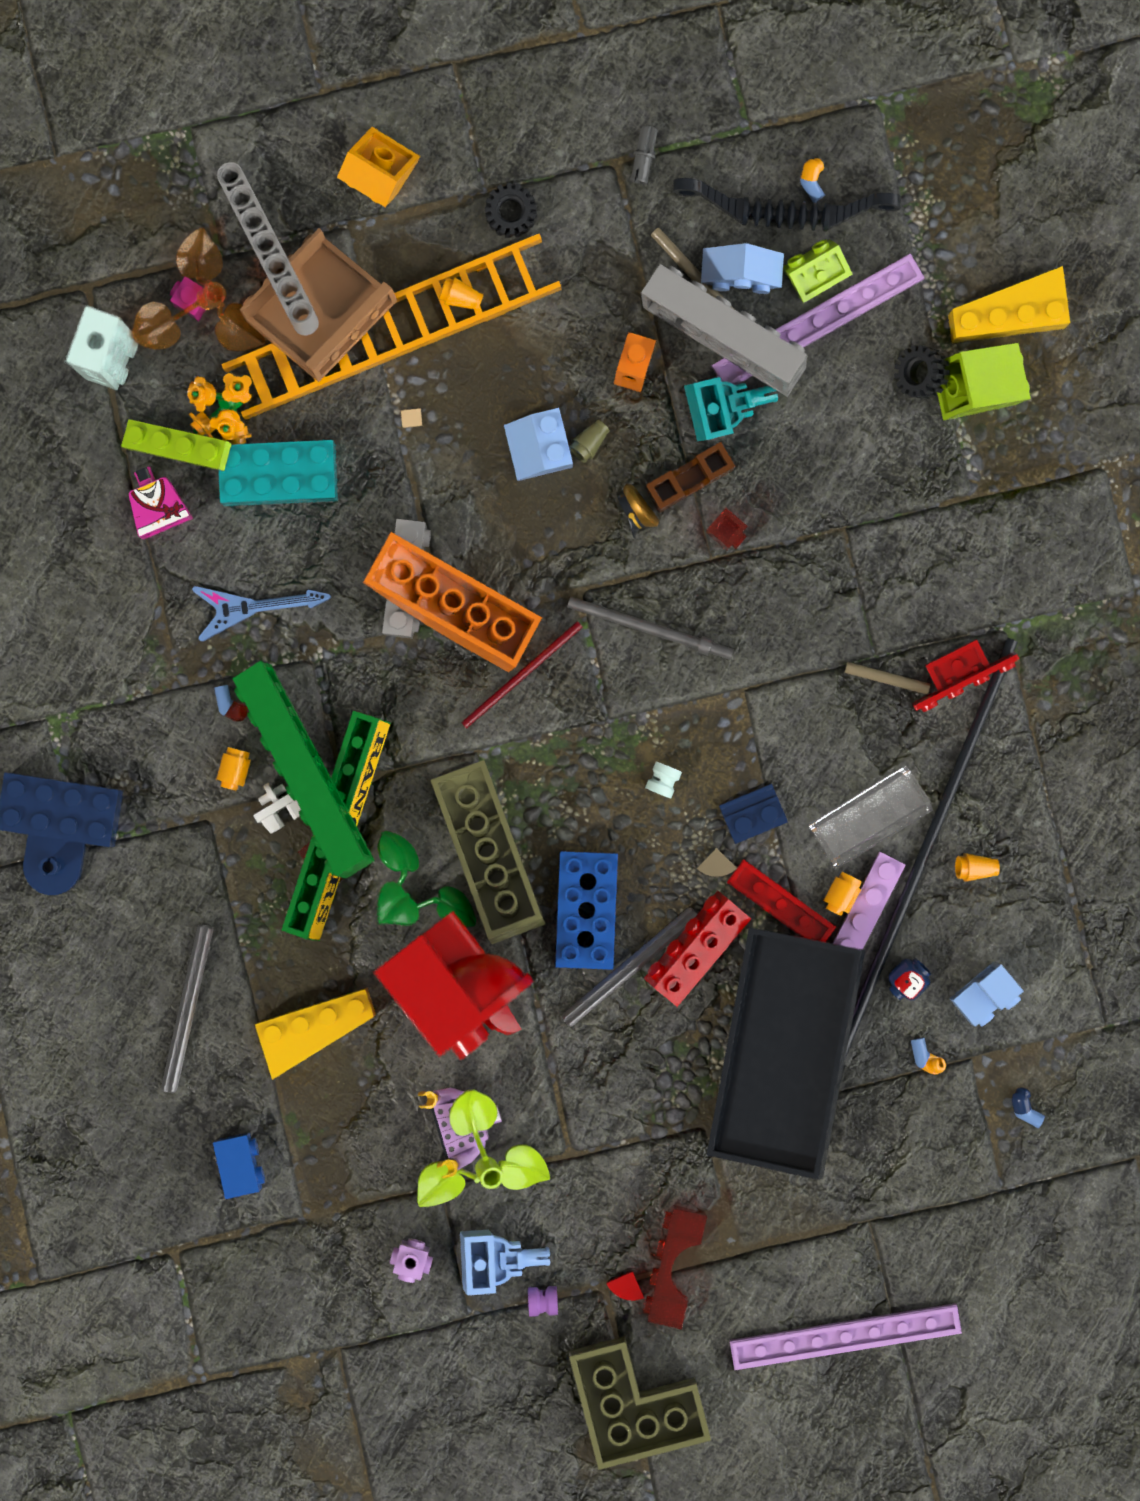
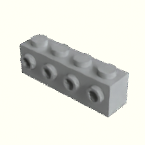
[382,519,431,639]

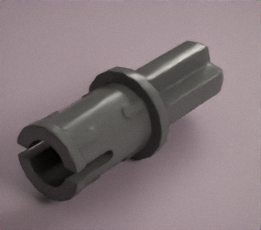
[630,126,658,185]

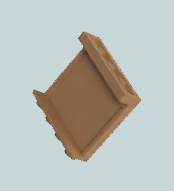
[240,228,397,382]

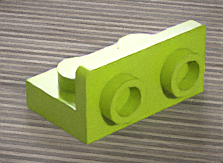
[783,240,853,303]

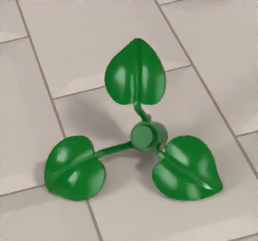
[377,831,476,928]

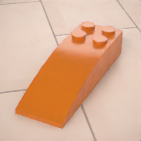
[363,532,542,672]

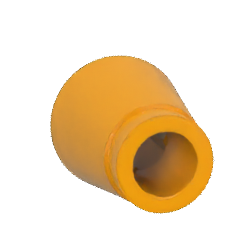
[439,277,483,311]
[955,853,1000,882]

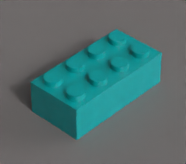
[219,440,338,506]

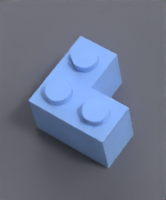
[701,243,784,294]
[949,962,1024,1027]

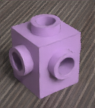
[390,1238,433,1283]

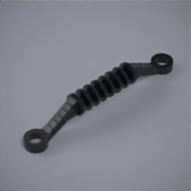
[673,178,901,232]

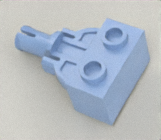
[460,1229,550,1295]

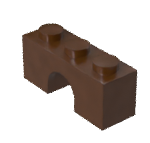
[645,442,735,513]

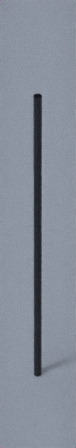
[845,638,1018,1059]

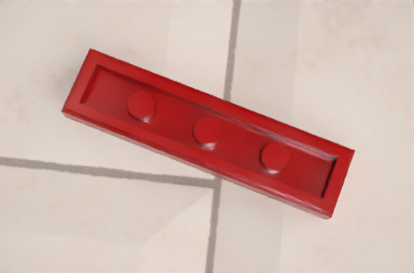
[727,859,836,942]

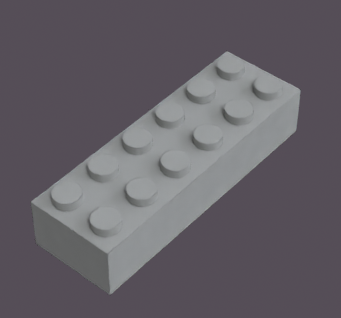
[641,264,807,397]

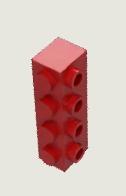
[644,890,751,1007]

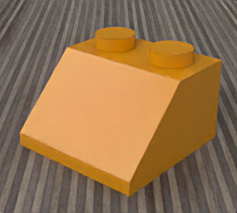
[337,127,420,207]

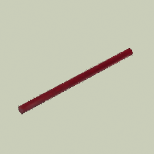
[461,621,583,729]

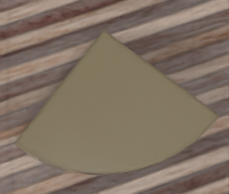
[696,848,737,877]

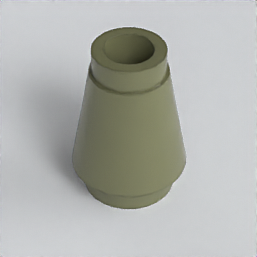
[569,420,610,463]

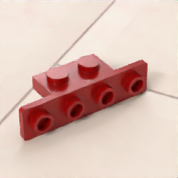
[912,639,1020,712]

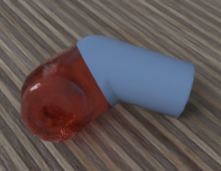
[214,685,248,722]

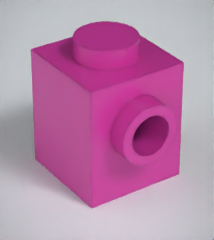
[170,277,214,321]

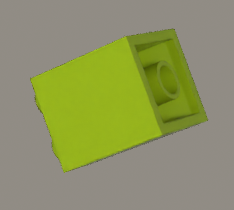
[937,343,1031,420]

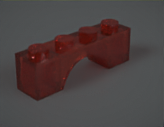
[643,1205,707,1330]

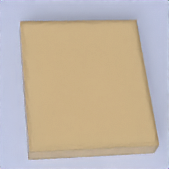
[401,408,422,428]

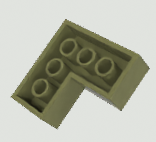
[569,1336,711,1470]

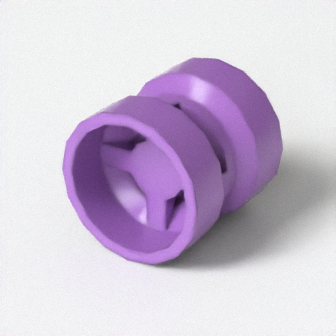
[528,1286,558,1317]

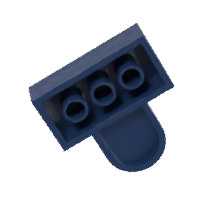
[0,772,124,895]

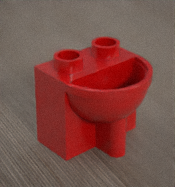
[374,911,534,1060]

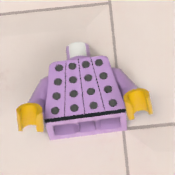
[418,1087,502,1179]

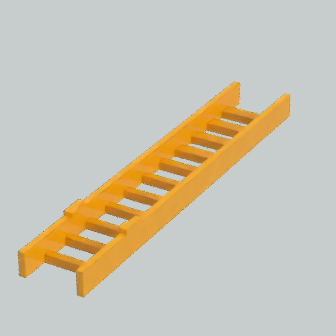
[221,233,562,420]

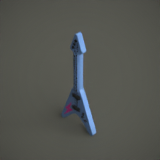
[192,586,331,641]

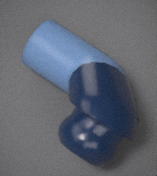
[1011,1087,1045,1128]

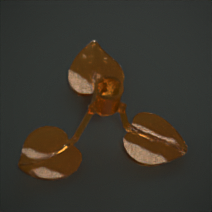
[131,228,265,351]

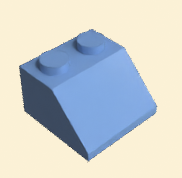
[504,408,573,481]

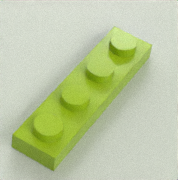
[121,419,232,471]

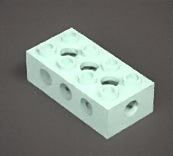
[66,306,138,390]

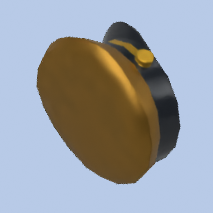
[616,483,659,539]

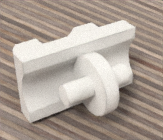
[253,783,301,834]

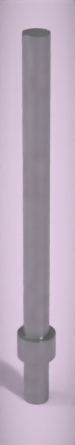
[567,597,734,660]

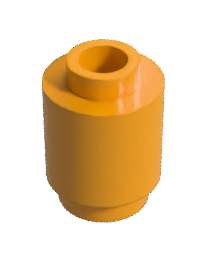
[216,747,251,791]
[823,872,862,916]

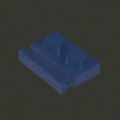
[719,784,788,844]

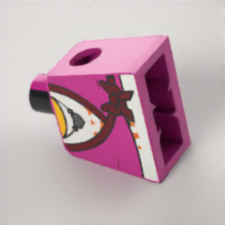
[129,467,193,540]

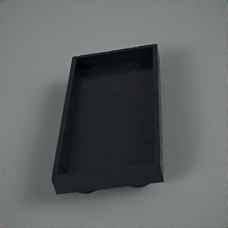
[707,927,865,1180]

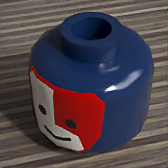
[888,958,931,1001]

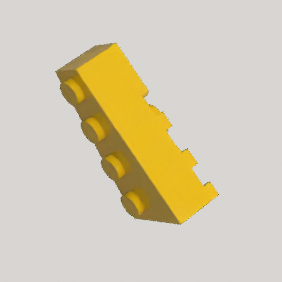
[948,266,1070,343]
[255,987,376,1080]

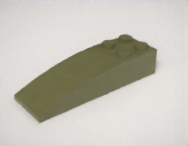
[431,760,545,944]

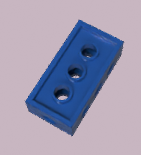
[556,851,618,970]

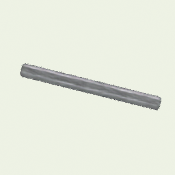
[562,907,697,1027]
[161,924,213,1093]

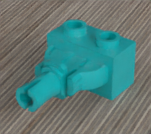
[684,377,778,442]

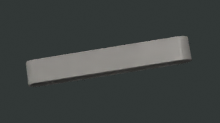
[217,162,319,335]

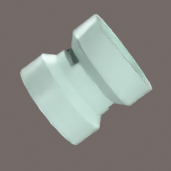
[645,762,682,799]

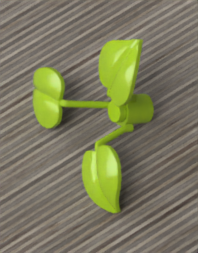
[417,1089,550,1207]

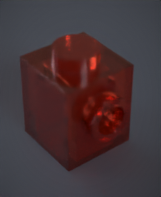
[706,508,748,551]

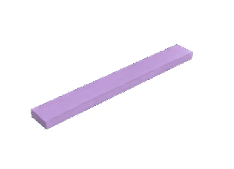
[712,253,925,385]
[729,1303,962,1370]

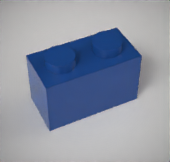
[213,1132,265,1199]

